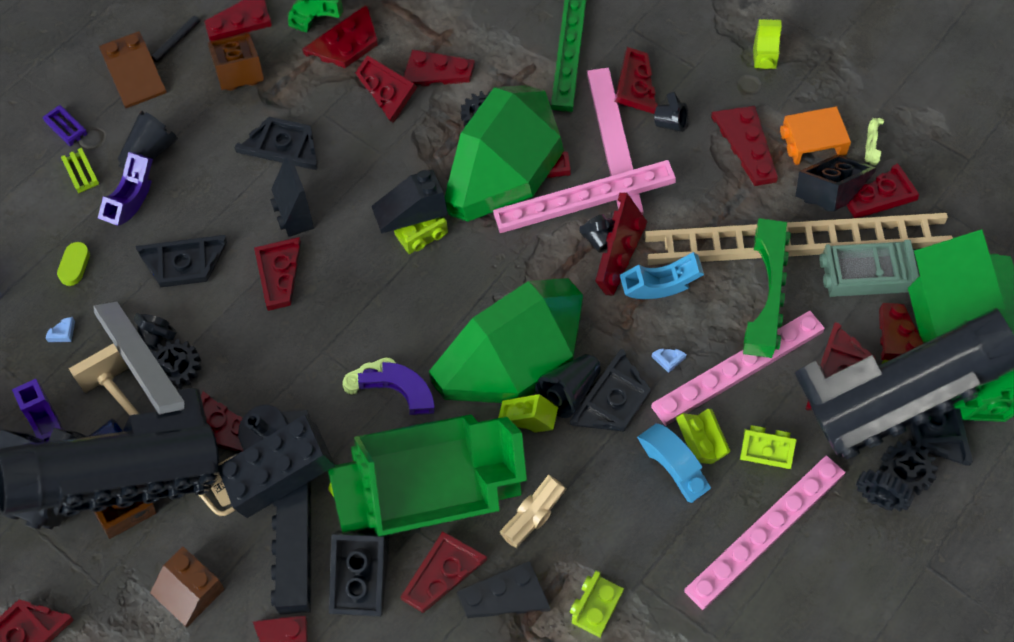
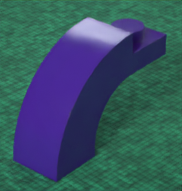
[98,152,153,226]
[358,362,435,415]
[12,379,64,442]

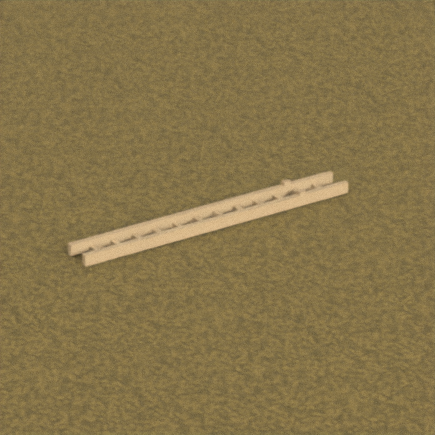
[645,213,953,265]

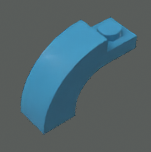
[620,252,704,299]
[637,423,711,503]

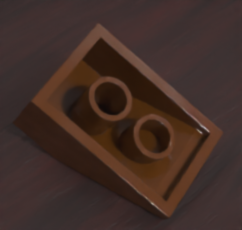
[99,31,166,108]
[207,33,264,90]

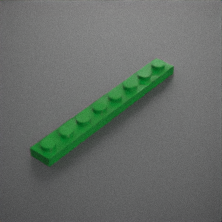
[551,0,586,112]

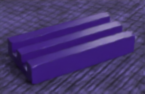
[42,105,88,147]

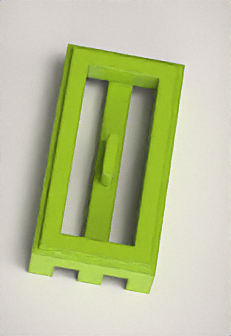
[61,148,99,193]

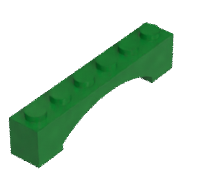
[743,218,790,358]

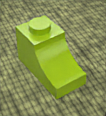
[753,19,782,69]
[498,394,558,433]

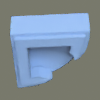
[46,317,75,342]
[652,349,686,373]

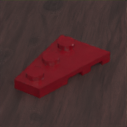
[614,47,658,114]
[846,163,919,218]
[879,303,923,360]

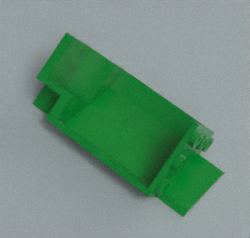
[908,229,1014,422]
[328,414,527,536]

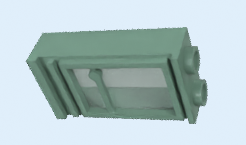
[819,239,919,297]

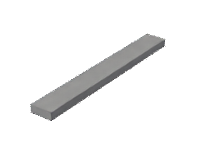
[94,302,184,414]

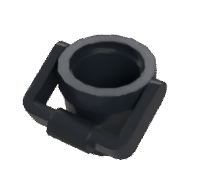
[654,92,689,132]
[579,214,615,252]
[134,313,177,351]

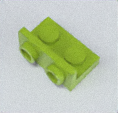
[394,217,448,254]
[676,409,730,464]
[740,425,796,469]
[570,570,624,638]

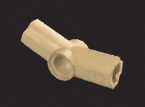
[500,475,567,548]

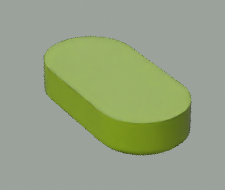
[57,242,90,286]

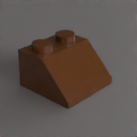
[150,547,225,628]

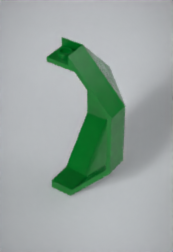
[444,85,564,222]
[429,278,583,403]

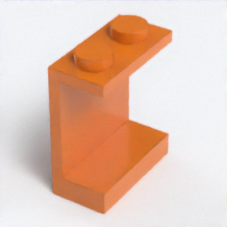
[780,106,851,165]

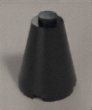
[117,111,178,171]
[535,354,601,418]

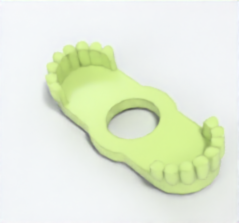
[865,118,884,166]
[343,357,396,395]

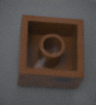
[94,501,156,539]

